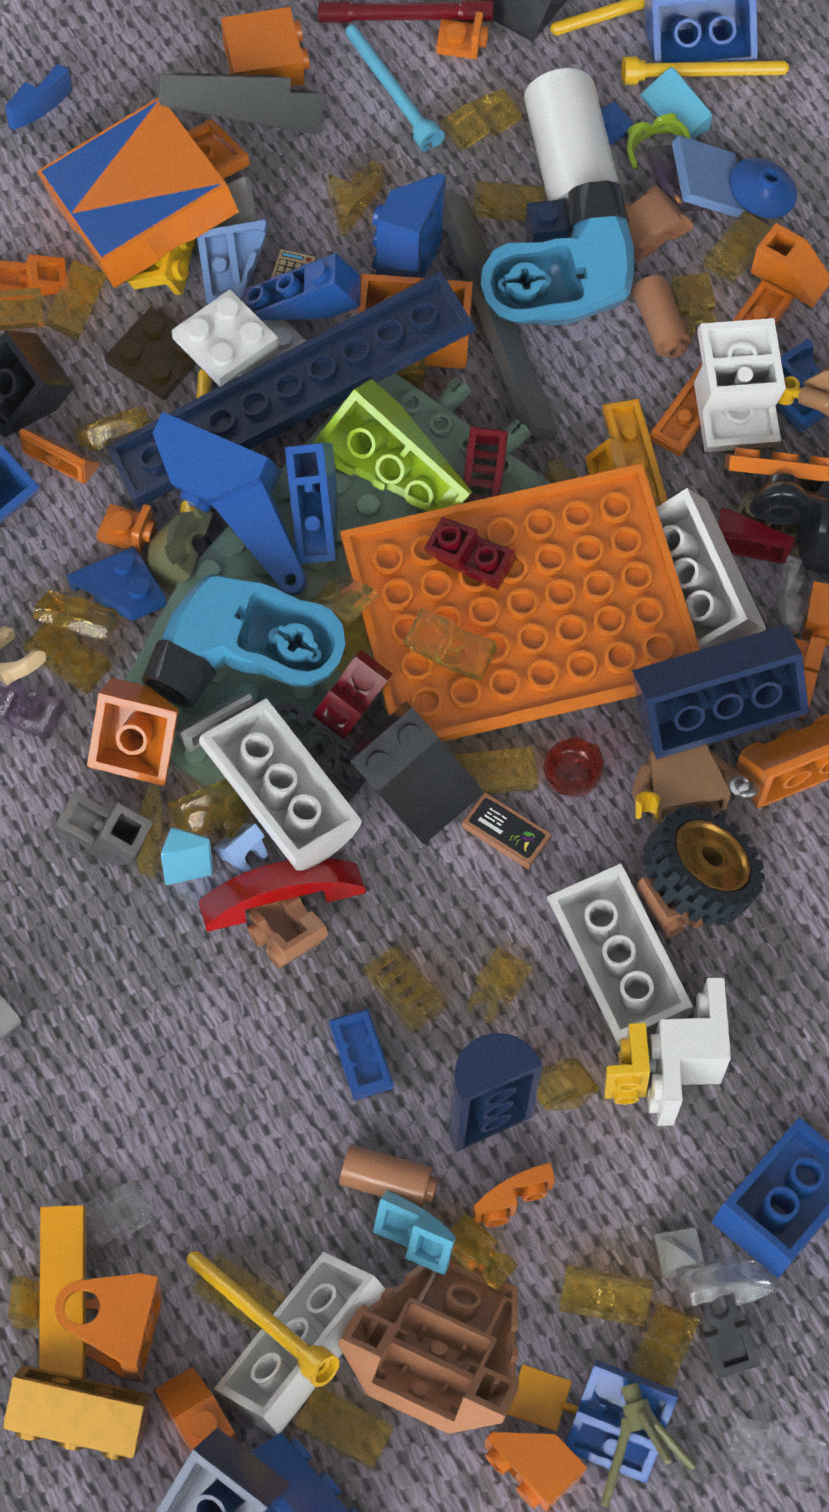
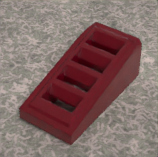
[463,426,509,503]
[717,507,795,565]

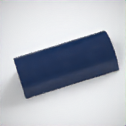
[449,1033,543,1152]

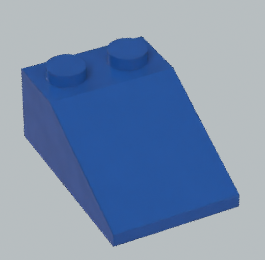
[711,1117,829,1279]

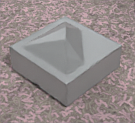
[653,1227,705,1279]

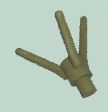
[601,1382,696,1507]

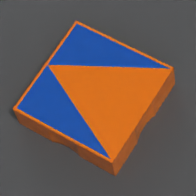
[37,98,239,288]

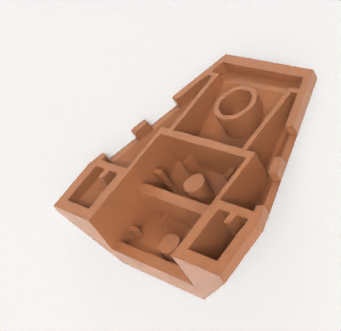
[338,1257,519,1434]

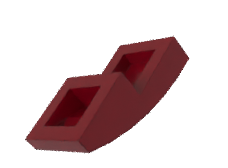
[312,650,393,740]

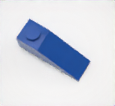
[285,443,337,564]

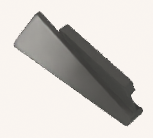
[158,73,323,134]

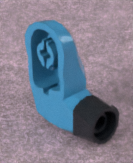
[481,181,634,325]
[142,574,346,708]

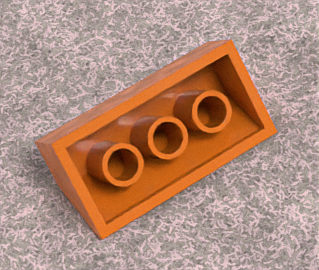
[735,714,829,809]

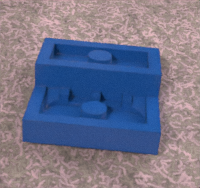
[565,1359,679,1483]

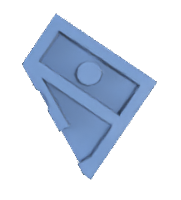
[197,219,269,305]

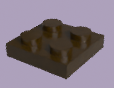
[105,307,197,400]

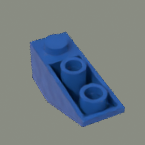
[244,253,361,321]

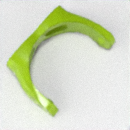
[626,113,691,170]

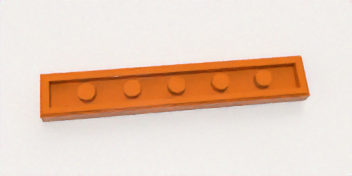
[649,279,794,457]

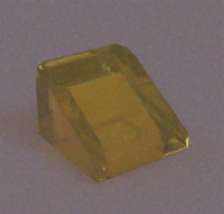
[8,1276,40,1330]

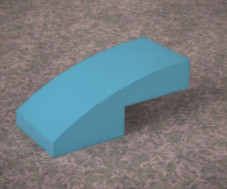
[373,1190,456,1275]

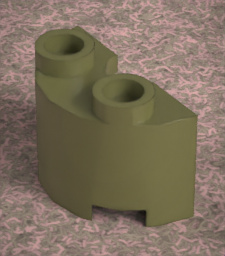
[147,508,213,592]

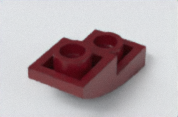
[424,516,516,590]

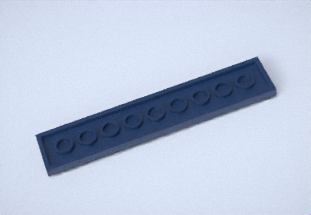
[106,271,476,508]

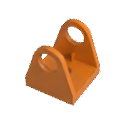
[55,1273,163,1383]

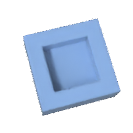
[212,823,268,873]

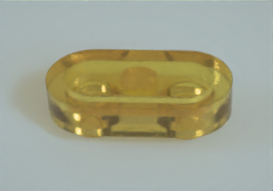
[75,406,150,451]

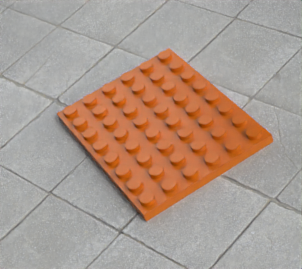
[340,463,700,742]

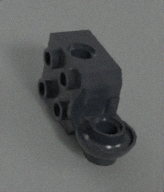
[749,473,829,574]

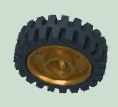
[643,806,765,926]

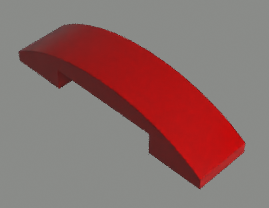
[198,858,366,932]

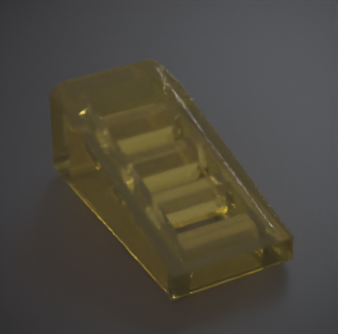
[362,946,445,1033]
[536,1058,599,1110]

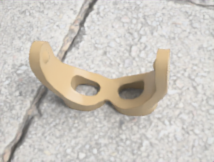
[0,626,46,686]

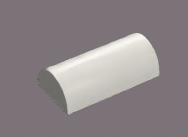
[524,68,619,219]
[199,698,362,871]
[547,863,693,1046]
[214,1252,385,1437]

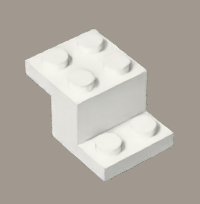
[172,290,306,387]
[694,318,786,453]
[647,978,731,1126]

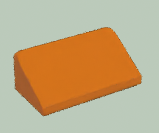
[19,428,99,484]

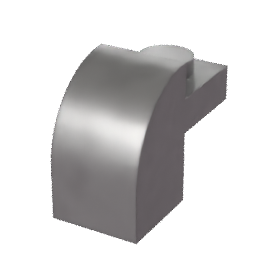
[53,791,153,865]

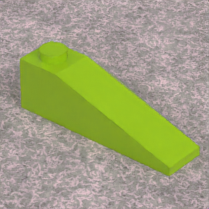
[312,379,472,512]

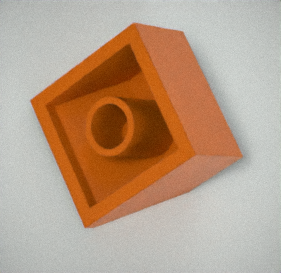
[87,677,179,786]

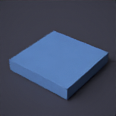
[671,135,747,217]

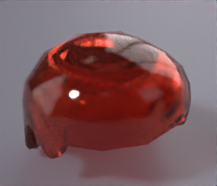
[543,737,605,798]

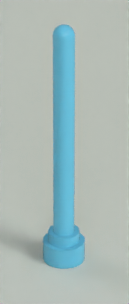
[345,25,445,152]

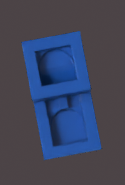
[5,63,72,130]

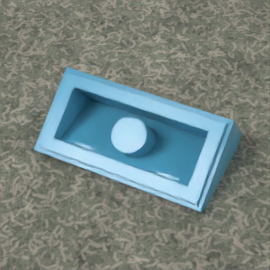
[640,67,712,139]
[161,827,213,885]

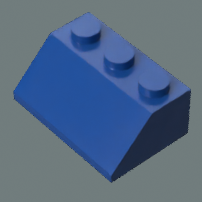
[644,0,758,63]
[372,174,446,278]
[250,1433,359,1512]

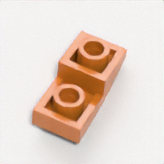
[472,1162,555,1228]

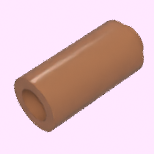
[632,275,691,358]
[339,1144,439,1208]

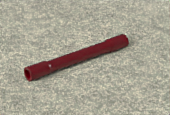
[318,0,493,23]

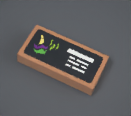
[462,792,552,870]

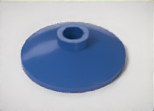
[729,157,797,219]

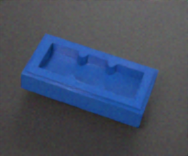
[328,1009,394,1101]

